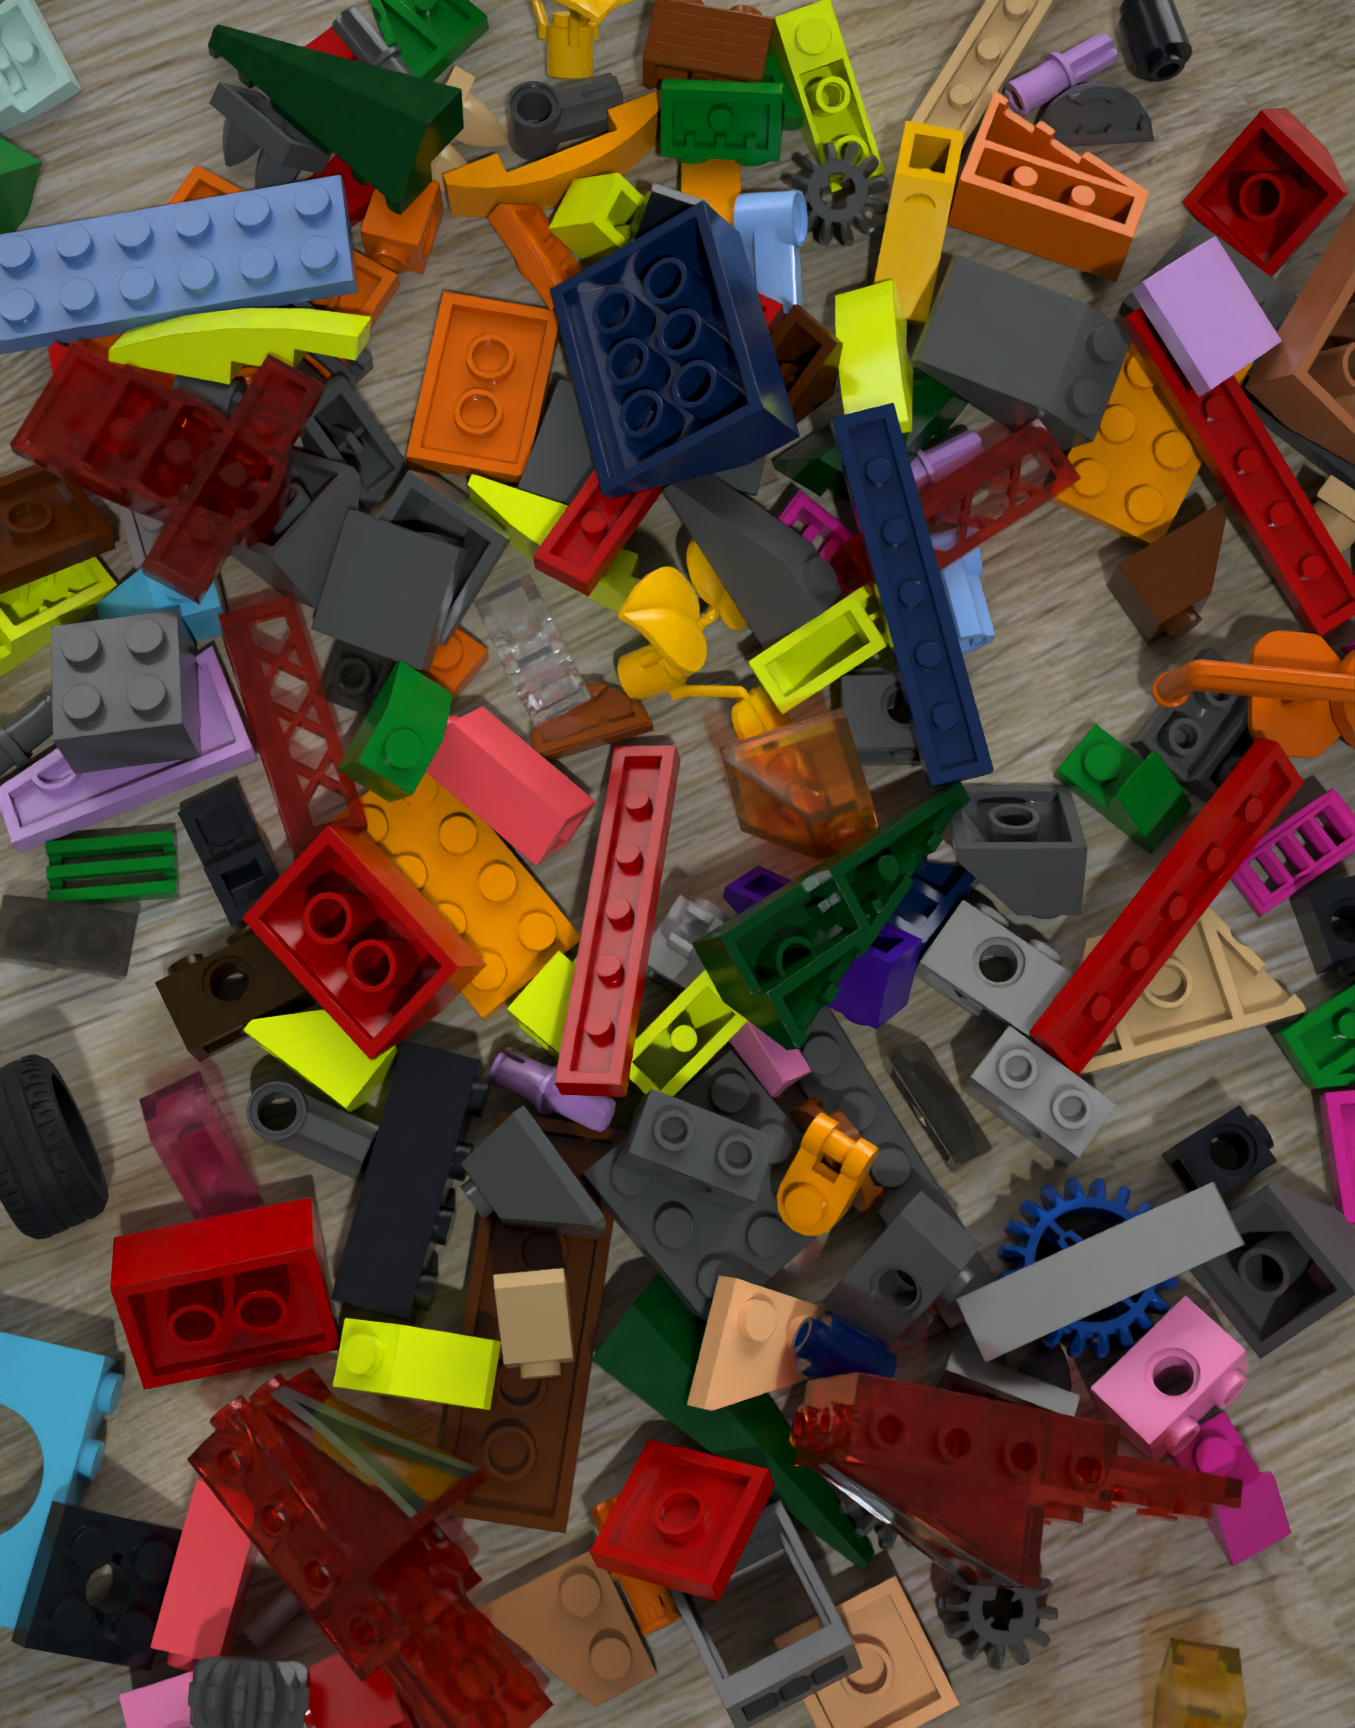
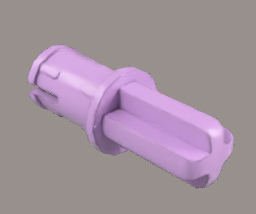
[1004,34,1118,118]
[911,429,986,494]
[490,1047,616,1132]

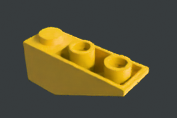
[874,121,965,327]

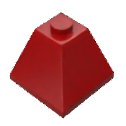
[1182,108,1349,277]

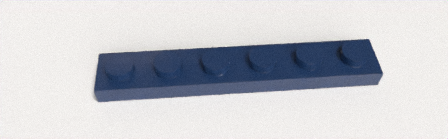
[830,403,994,790]

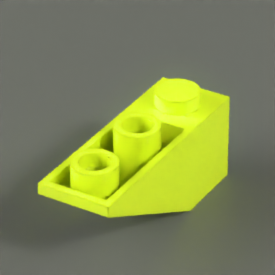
[771,0,885,192]

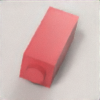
[426,706,596,866]
[150,1480,273,1671]

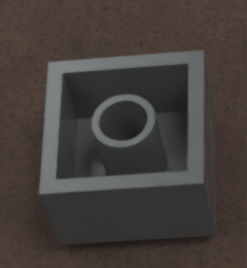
[51,610,201,774]

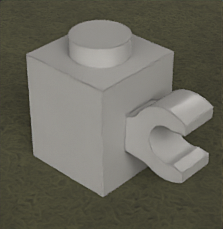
[646,895,730,996]

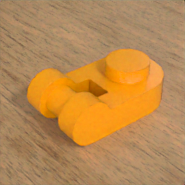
[776,1112,879,1236]

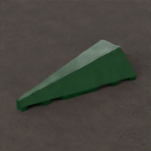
[208,24,464,215]
[773,367,969,502]
[692,782,970,1050]
[591,1273,875,1571]

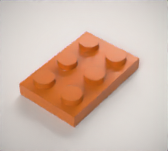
[406,291,561,485]

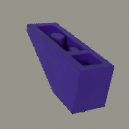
[723,865,923,1029]

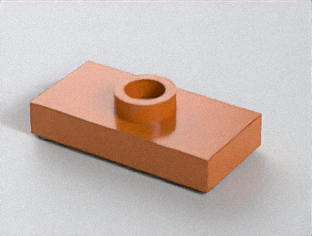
[487,204,584,311]

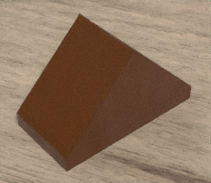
[771,304,843,424]

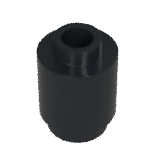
[1118,0,1192,82]

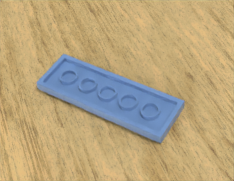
[0,175,358,354]

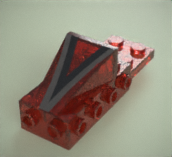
[187,1367,554,1728]
[791,1372,1243,1589]

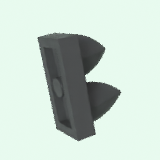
[209,82,332,190]
[930,1333,1080,1446]

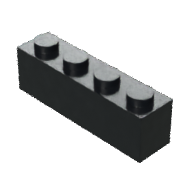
[331,1041,491,1324]

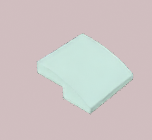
[0,0,82,132]

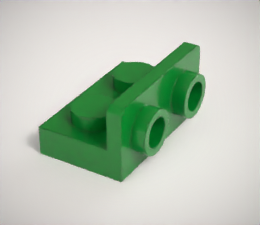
[661,79,783,166]

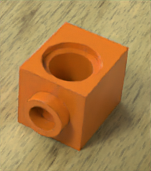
[360,181,444,275]

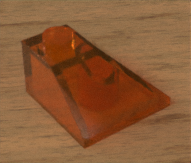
[718,707,877,860]

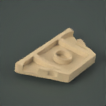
[1078,907,1306,1078]

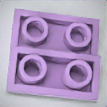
[1131,236,1282,397]

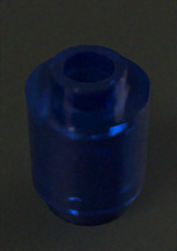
[791,1310,897,1403]

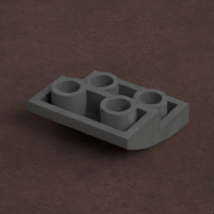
[1130,647,1289,803]

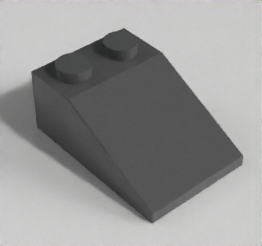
[910,255,1132,455]

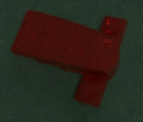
[10,341,325,605]

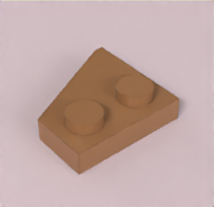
[478,1550,657,1707]

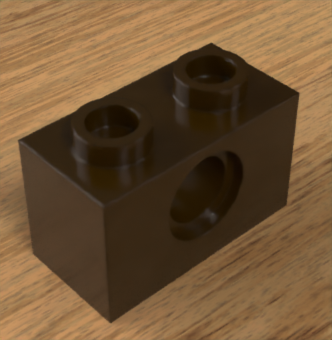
[155,926,316,1062]

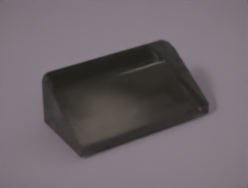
[884,1041,992,1174]

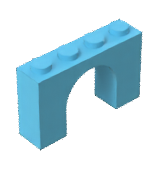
[0,1332,123,1630]

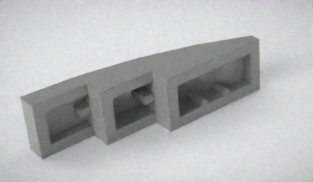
[956,1182,1244,1363]

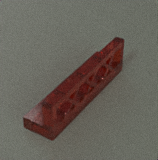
[829,418,1081,610]
[218,595,368,861]

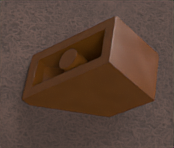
[1107,503,1227,645]

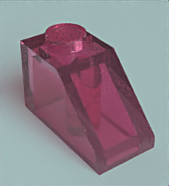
[139,1071,265,1221]

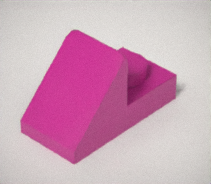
[1167,1411,1291,1566]

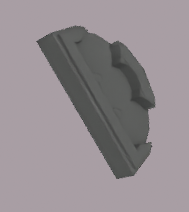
[1039,81,1154,147]

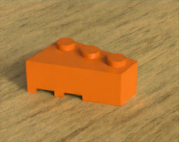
[947,90,1149,282]

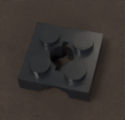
[11,1501,182,1671]

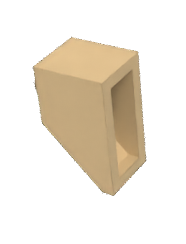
[493,1268,575,1379]

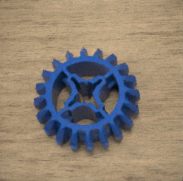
[996,1177,1177,1359]

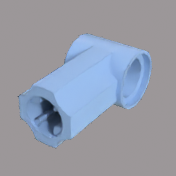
[734,190,808,313]
[929,525,995,654]

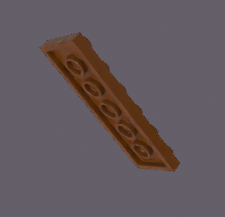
[431,1111,627,1533]

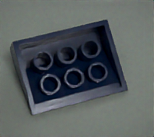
[550,200,800,499]

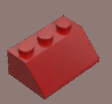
[242,825,487,1060]
[110,1197,341,1390]

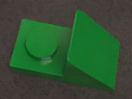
[1053,724,1192,855]

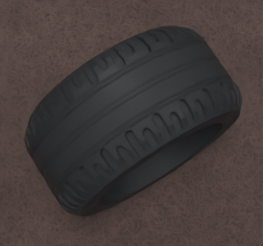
[0,1054,109,1240]

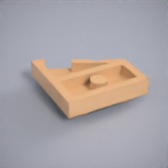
[687,1276,833,1411]

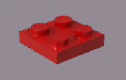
[589,1439,775,1602]

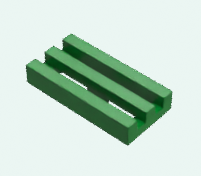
[45,831,180,908]

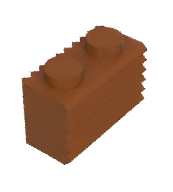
[643,0,774,90]

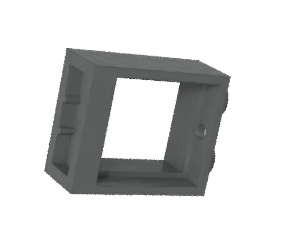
[669,1500,863,1728]

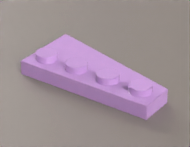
[0,646,258,854]

